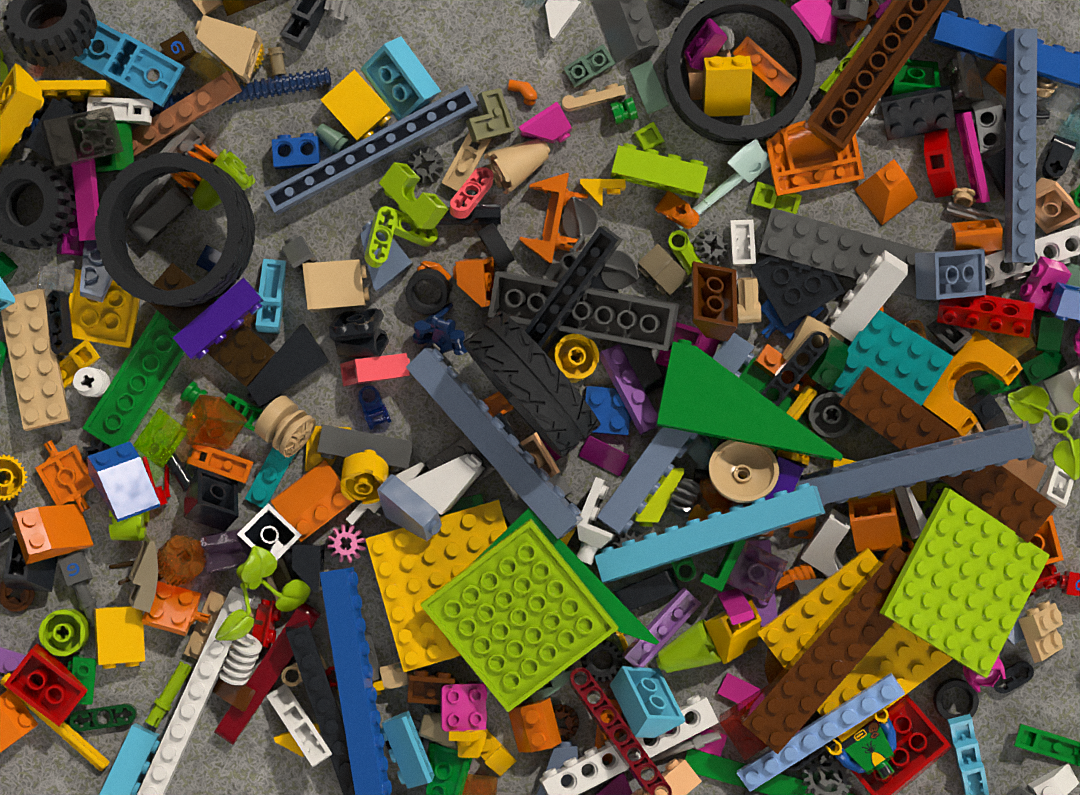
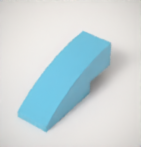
[255,259,286,334]

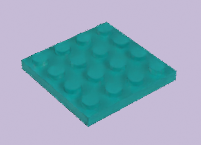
[832,310,953,406]

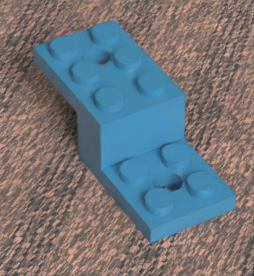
[72,19,186,107]

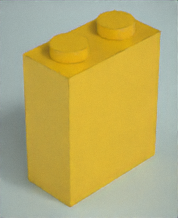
[702,55,753,117]
[320,69,392,142]
[93,606,145,669]

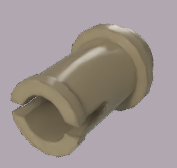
[267,47,287,76]

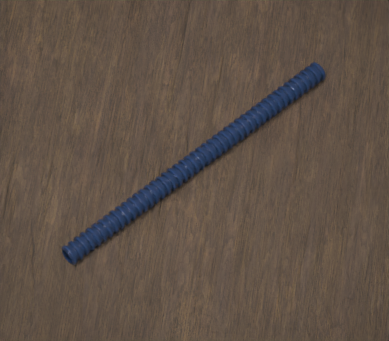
[21,67,332,139]

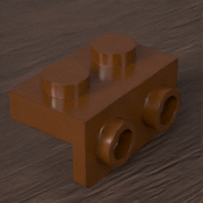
[407,670,456,705]

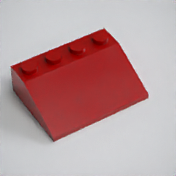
[850,694,952,795]

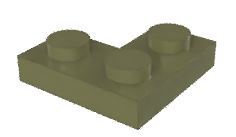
[466,88,515,143]

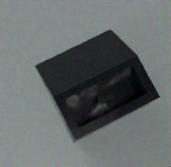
[3,535,58,592]

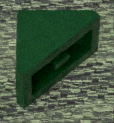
[1035,309,1065,353]

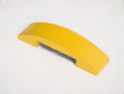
[59,339,101,389]

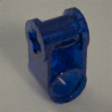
[358,385,392,430]

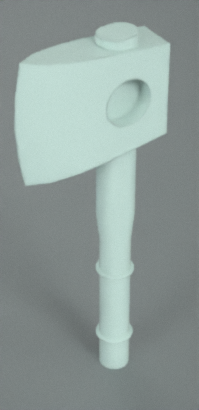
[676,139,770,230]

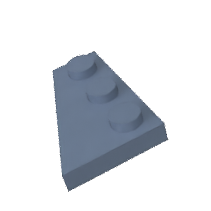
[80,240,128,303]

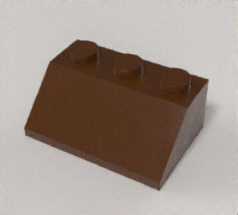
[692,261,738,342]

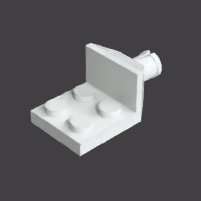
[576,477,616,565]

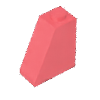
[340,353,410,387]

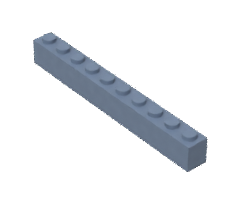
[1004,28,1037,263]
[264,85,478,215]
[597,333,755,535]
[406,348,583,539]
[798,421,1036,507]

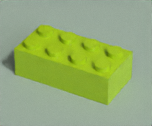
[610,143,708,199]

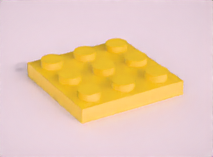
[69,269,140,349]

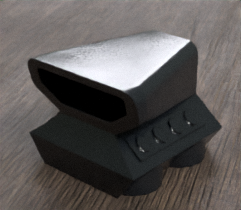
[329,308,389,357]

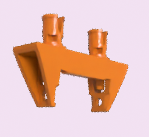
[519,173,588,265]

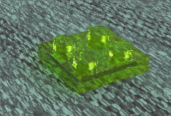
[133,408,189,468]

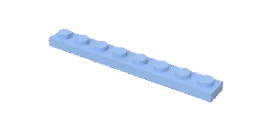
[737,673,905,792]

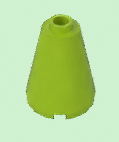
[192,149,256,211]
[656,619,722,673]

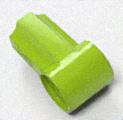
[667,230,703,275]

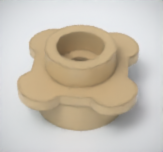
[1037,79,1058,98]
[952,188,976,207]

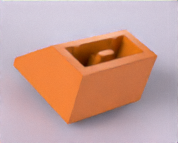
[848,494,903,554]

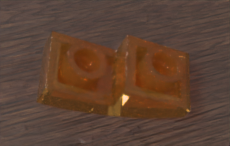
[462,774,498,795]

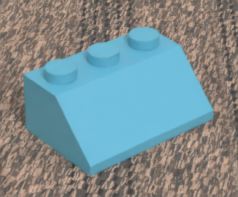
[361,36,441,121]
[610,666,685,738]
[380,711,435,789]

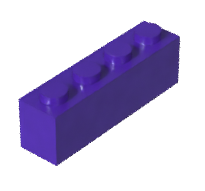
[173,277,264,360]

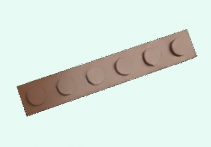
[132,71,242,158]

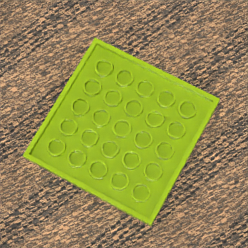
[879,488,1050,678]
[420,519,618,712]

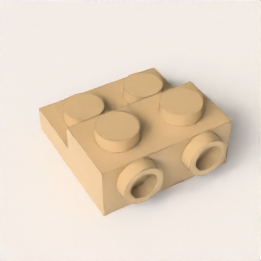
[1018,600,1064,663]

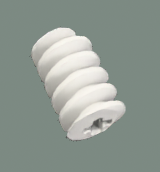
[73,367,110,398]
[219,633,262,685]

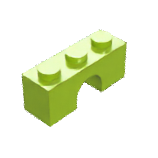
[379,162,449,230]

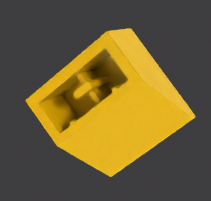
[704,599,762,664]

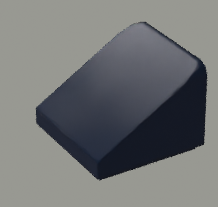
[196,245,222,272]

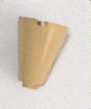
[484,138,550,194]

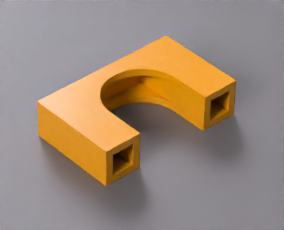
[922,331,1023,436]

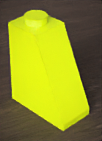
[635,468,684,527]

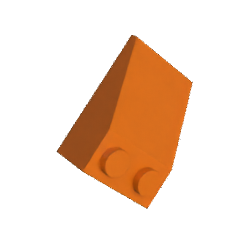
[12,504,94,565]

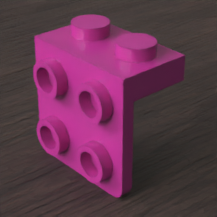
[441,681,487,732]

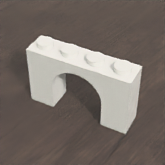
[800,508,909,578]

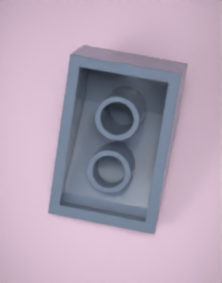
[915,249,986,300]

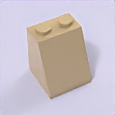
[195,15,262,84]
[303,259,370,313]

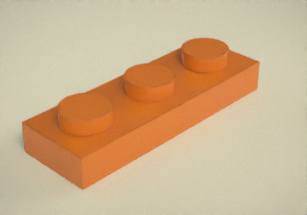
[733,36,798,98]

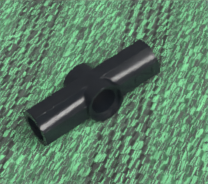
[437,204,501,226]

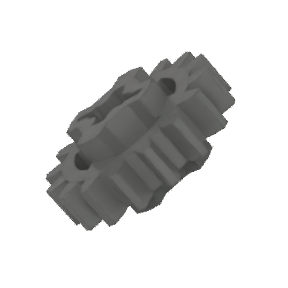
[801,754,852,795]

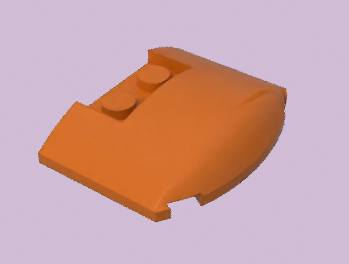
[765,120,865,196]

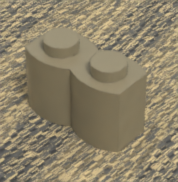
[638,244,690,297]

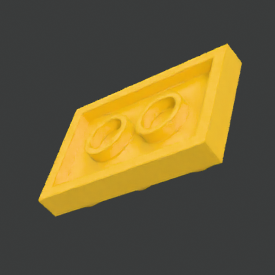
[37,80,114,102]

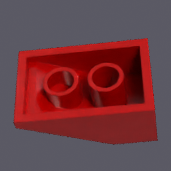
[4,643,88,727]

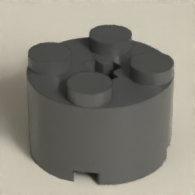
[806,392,855,438]

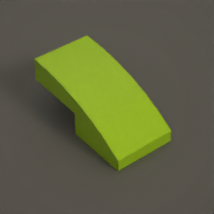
[751,182,802,215]

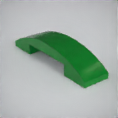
[1013,723,1080,767]

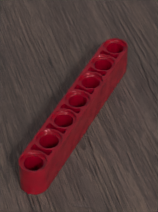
[214,602,322,745]
[570,668,672,795]

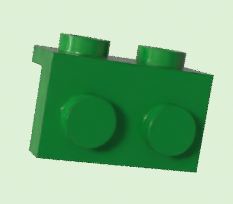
[68,655,97,705]

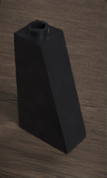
[247,323,330,408]

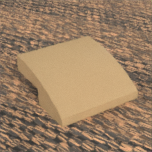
[782,315,845,365]

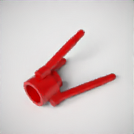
[142,456,171,505]

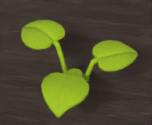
[1007,384,1080,480]
[215,546,311,641]

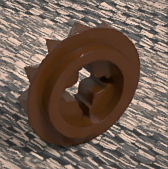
[0,580,35,612]
[552,704,579,741]

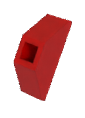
[924,128,958,198]

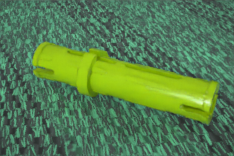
[145,661,193,728]

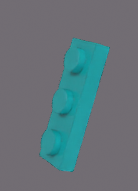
[245,447,296,508]

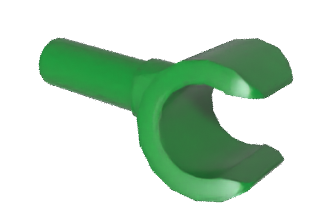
[764,85,778,116]

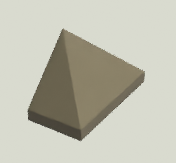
[418,713,458,750]

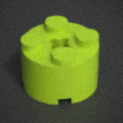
[109,509,150,541]
[39,608,90,656]

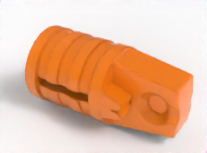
[774,562,816,592]

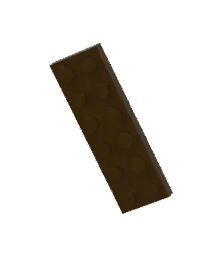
[150,262,277,387]

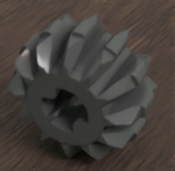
[669,478,704,518]

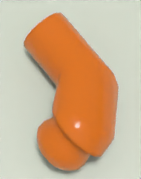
[508,79,537,106]
[417,261,452,281]

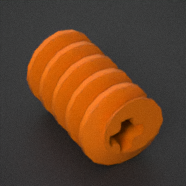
[170,142,217,191]

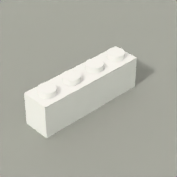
[830,250,908,342]

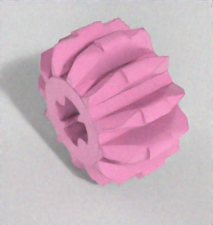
[327,524,366,563]

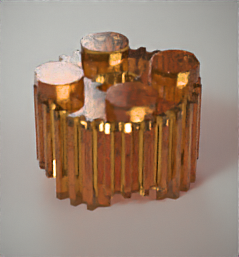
[157,534,206,587]

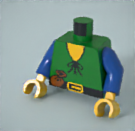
[825,707,897,780]

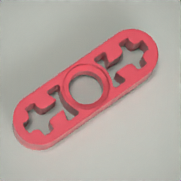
[450,167,494,219]

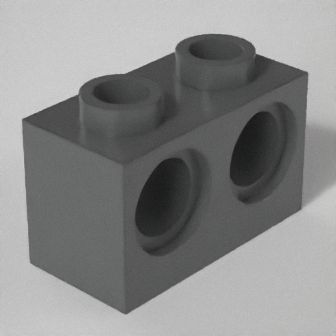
[970,97,1006,153]

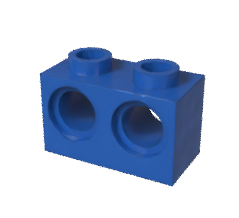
[272,133,321,169]

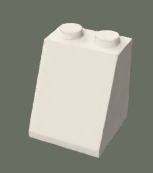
[406,454,485,515]

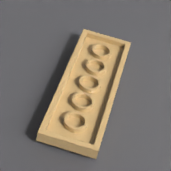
[1,288,70,431]

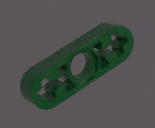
[70,703,137,732]

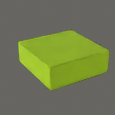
[634,122,665,151]

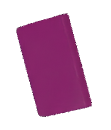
[684,18,728,71]
[57,209,84,256]
[579,435,630,476]

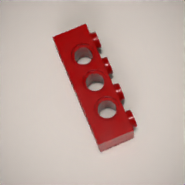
[937,295,1035,338]

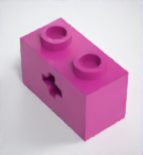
[1019,256,1072,312]

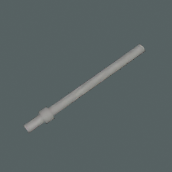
[588,730,722,774]

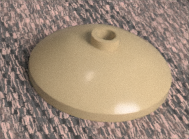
[709,440,779,503]

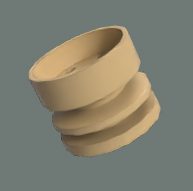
[254,396,316,457]

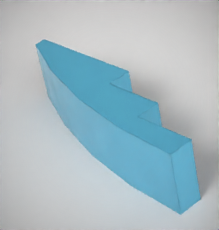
[948,714,989,795]

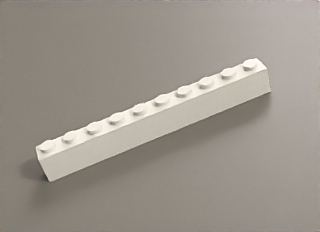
[137,586,255,795]

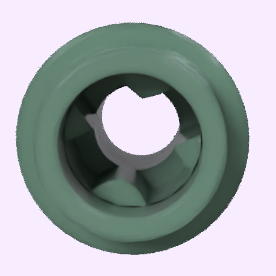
[315,123,350,154]

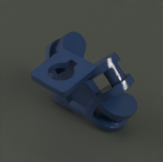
[412,303,467,355]

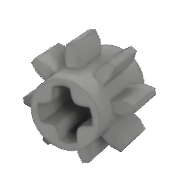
[324,0,353,22]

